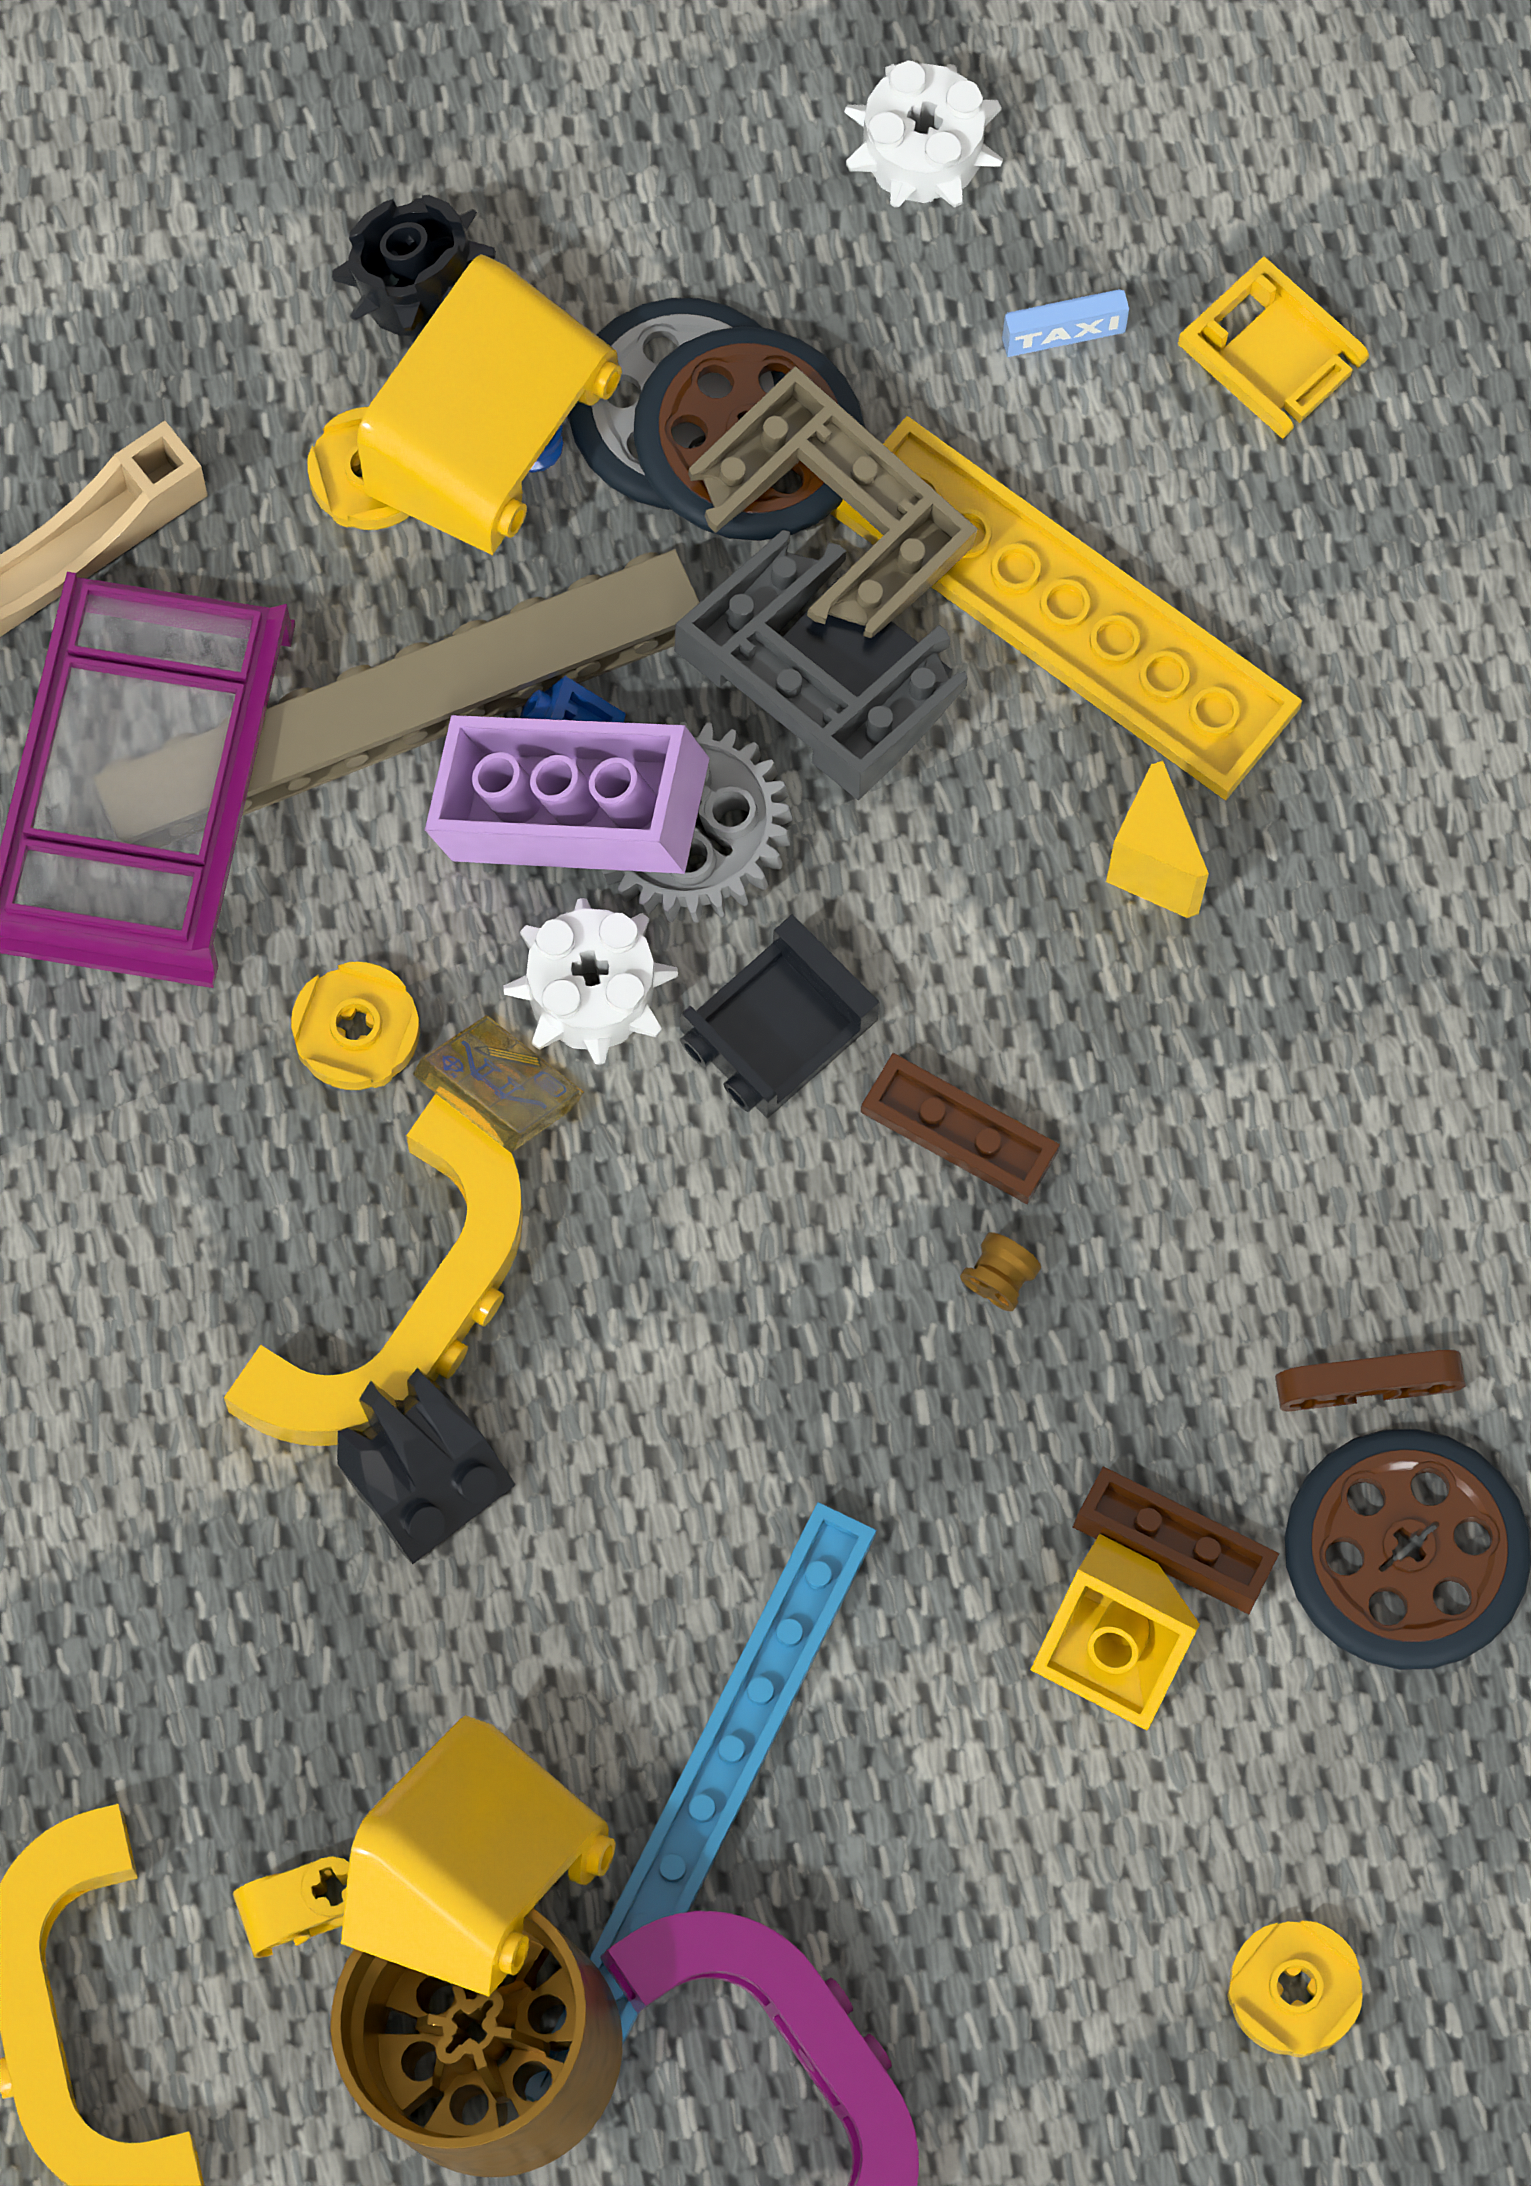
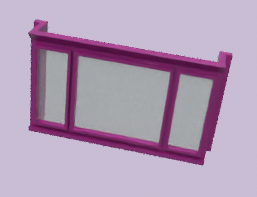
[0,572,296,988]

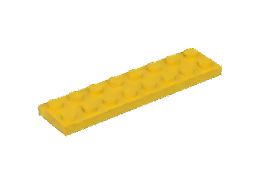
[831,416,1302,801]

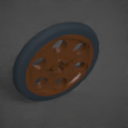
[633,326,866,541]
[1284,1429,1531,1670]

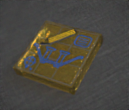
[413,1015,584,1152]

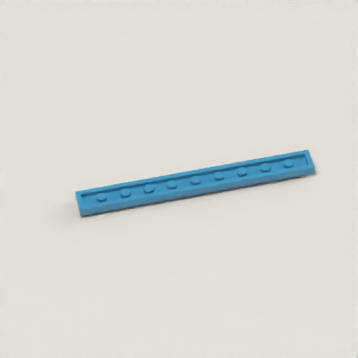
[525,1502,877,2101]

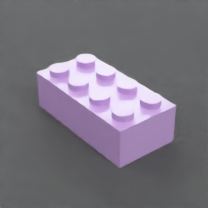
[425,715,710,874]

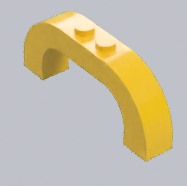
[224,1084,523,1446]
[0,1804,205,2186]

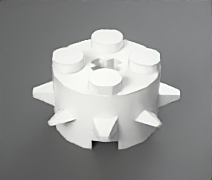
[844,60,1003,207]
[503,898,678,1065]

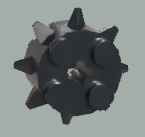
[332,195,496,342]

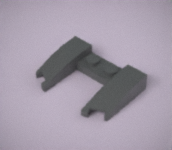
[674,530,968,800]

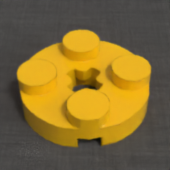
[307,407,410,530]
[291,962,420,1090]
[1228,1920,1363,2057]

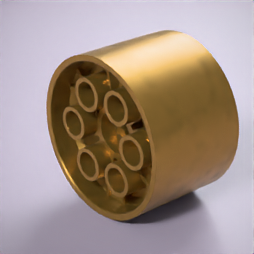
[330,1908,623,2177]

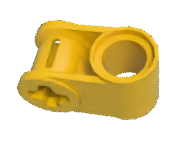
[233,1856,349,1958]

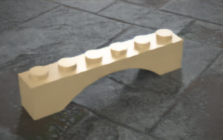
[0,421,207,637]

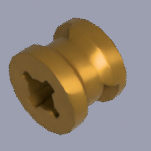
[960,1232,1042,1311]

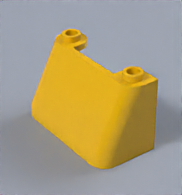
[357,254,622,556]
[341,1715,615,1996]

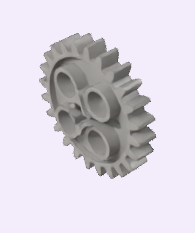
[601,722,793,923]

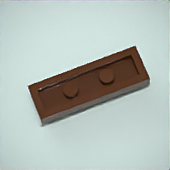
[861,1053,1060,1205]
[1072,1466,1280,1615]

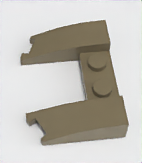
[688,366,978,638]

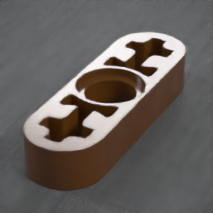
[1275,1350,1466,1412]

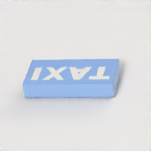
[1002,289,1129,357]

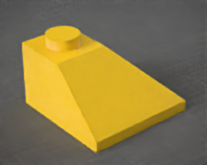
[1030,1534,1200,1731]

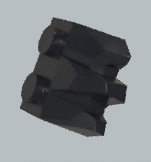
[337,1368,516,1564]

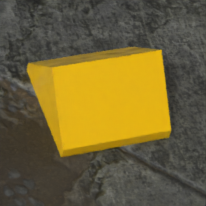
[1106,761,1209,918]

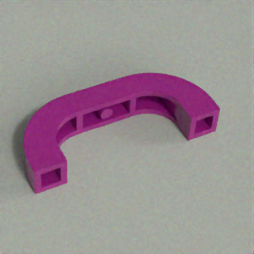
[599,1911,919,2186]

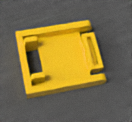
[1178,256,1369,439]

